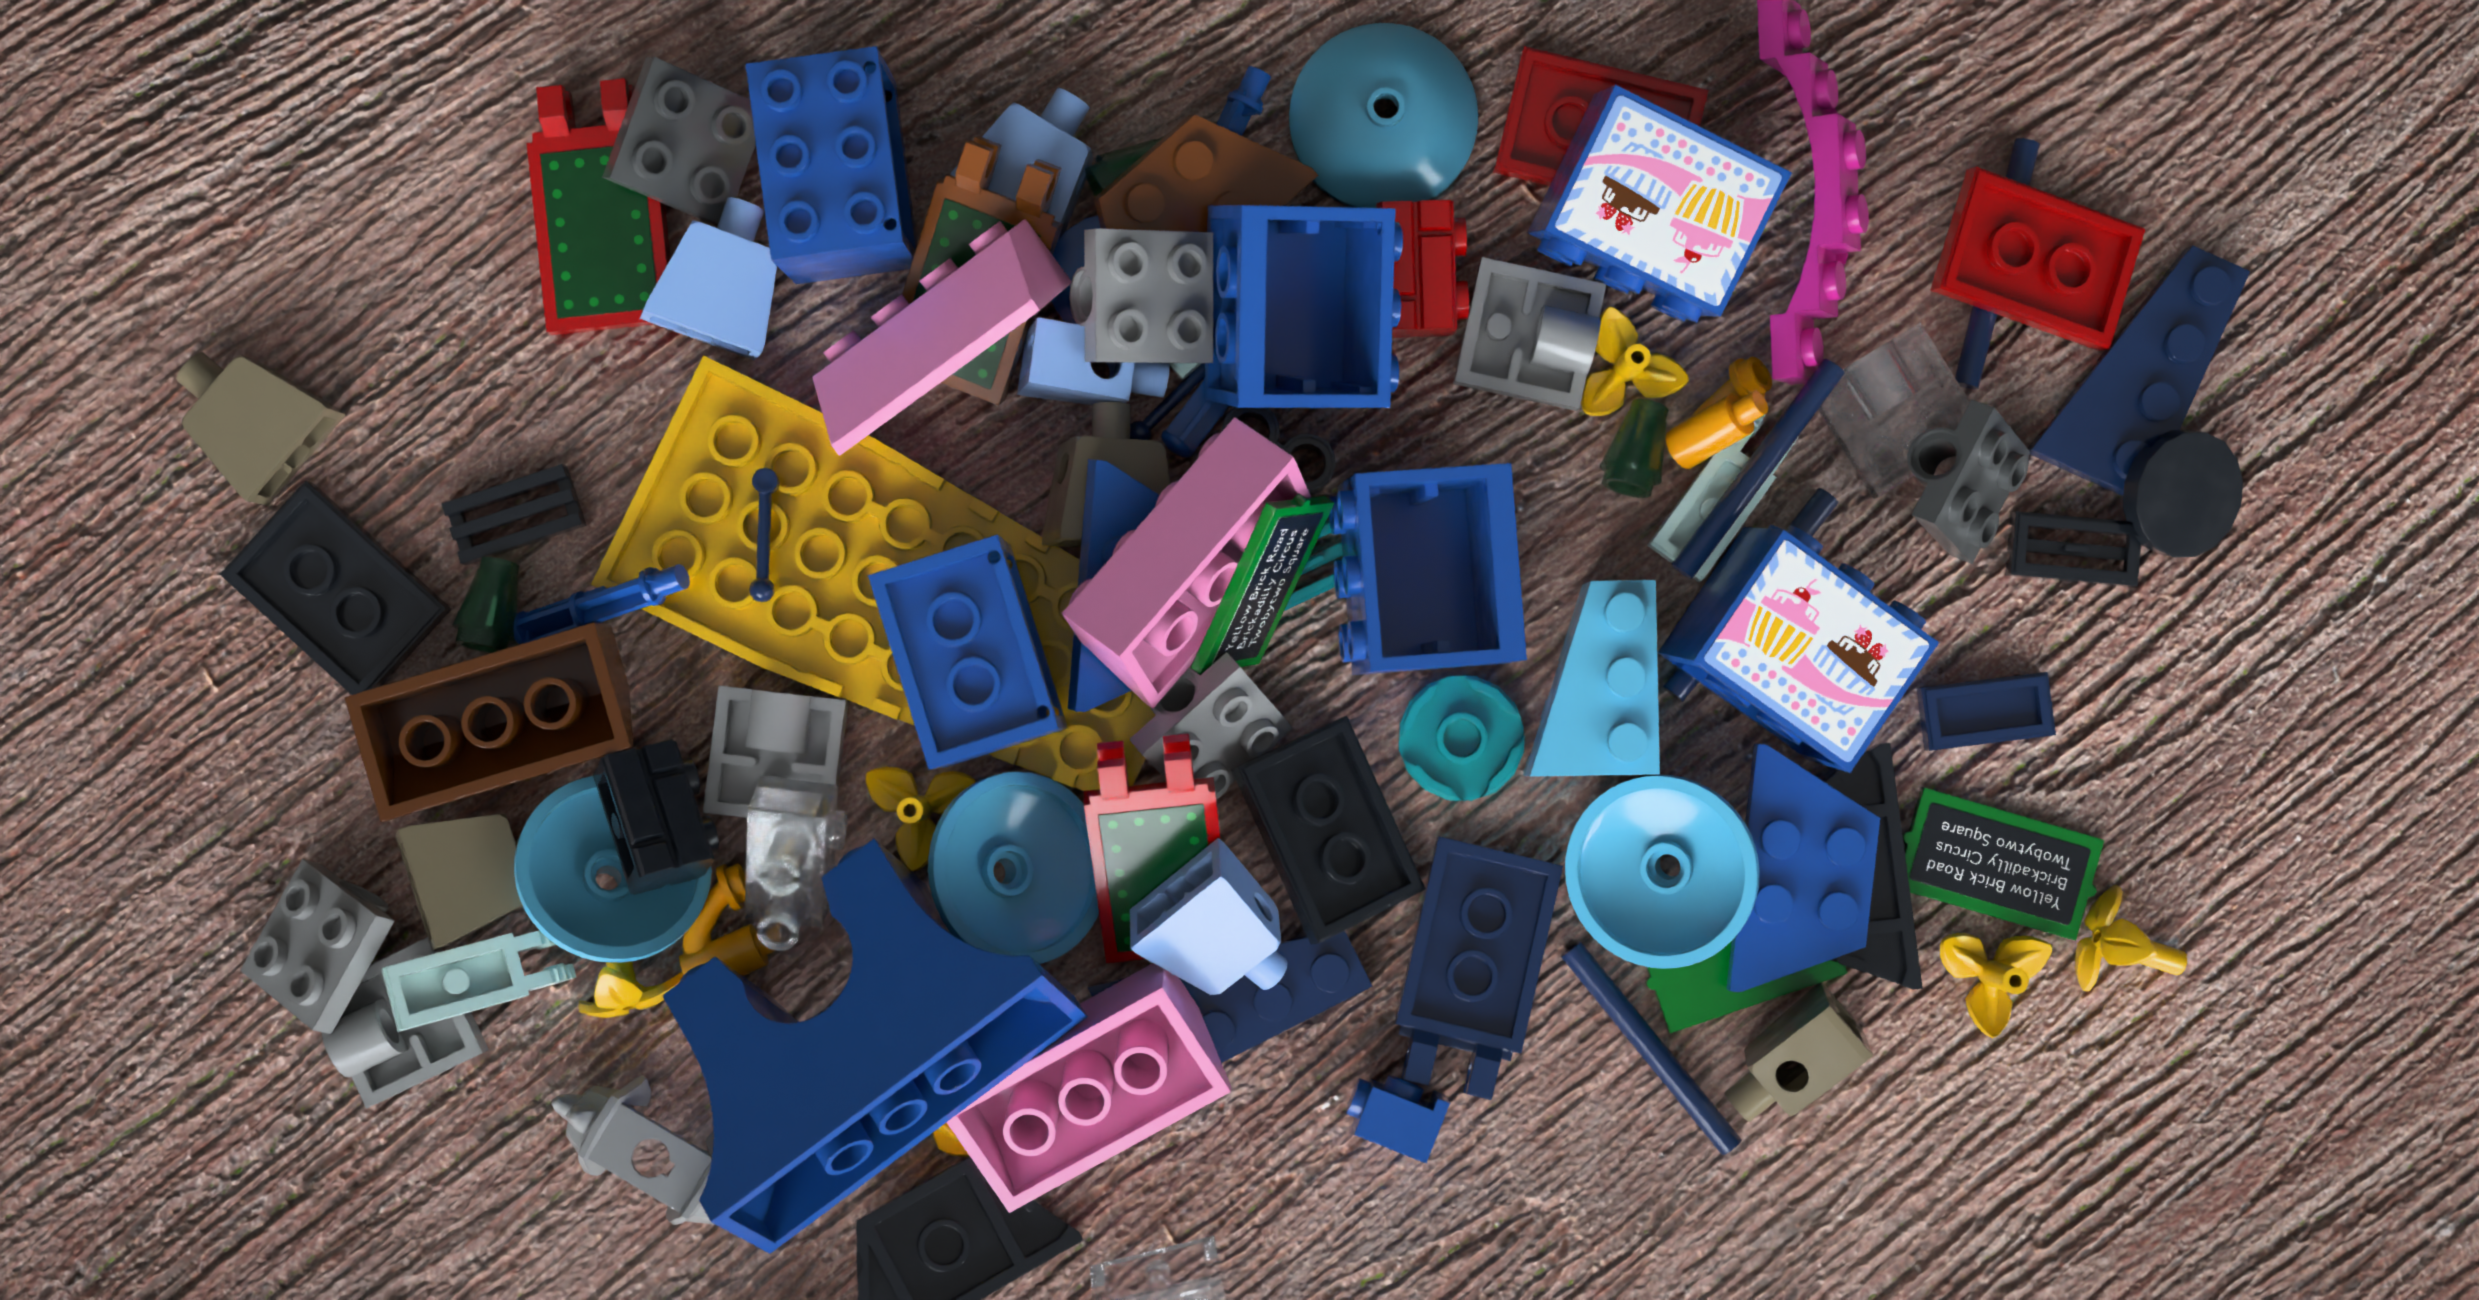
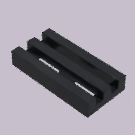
[441,464,587,565]
[2005,511,2141,587]

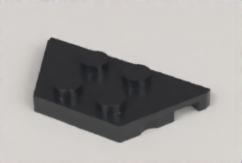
[1822,743,1923,990]
[855,1156,1083,1300]

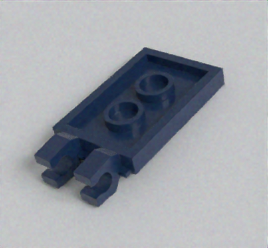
[1394,836,1563,1100]

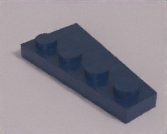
[2028,245,2250,496]
[1087,931,1373,1063]

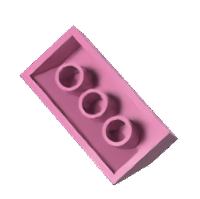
[812,219,1072,456]
[1062,417,1311,709]
[946,963,1231,1213]

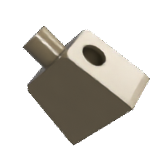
[176,352,346,506]
[1042,402,1170,547]
[395,814,523,952]
[1724,982,1873,1122]

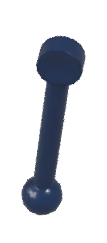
[1130,363,1205,440]
[749,468,780,602]

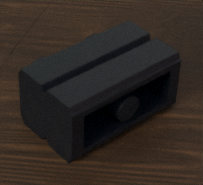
[593,739,719,895]

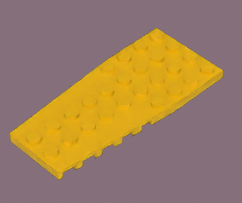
[591,355,1191,791]

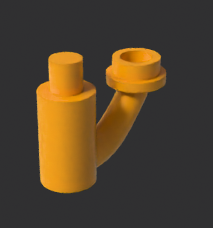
[1665,357,1772,469]
[679,863,788,976]

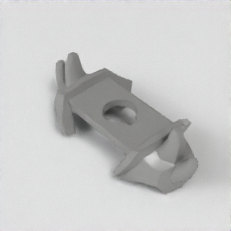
[552,1075,715,1225]

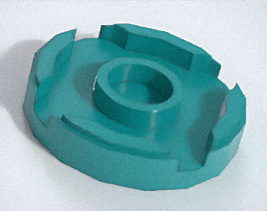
[1398,676,1525,801]

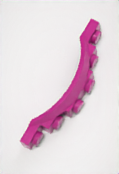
[1757,0,1869,385]

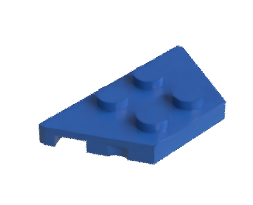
[1067,459,1160,712]
[1726,744,1880,992]

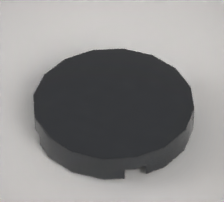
[2123,430,2243,558]

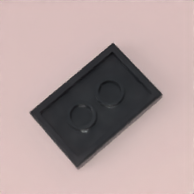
[220,481,452,695]
[1231,716,1426,945]

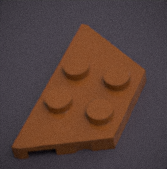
[1094,115,1318,232]

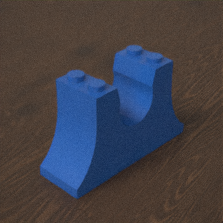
[662,839,1088,1254]

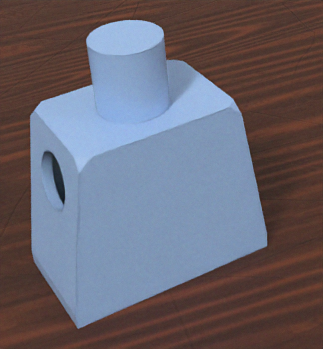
[950,87,1093,243]
[640,197,777,360]
[1017,317,1170,405]
[1130,838,1287,995]

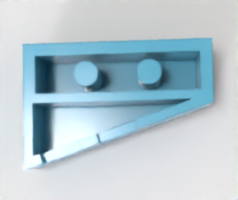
[1523,580,1660,776]

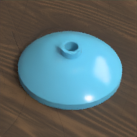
[1289,23,1478,208]
[928,772,1099,964]
[1565,774,1760,969]
[514,776,712,963]

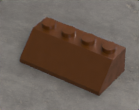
[344,622,633,822]

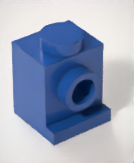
[1345,1075,1450,1163]

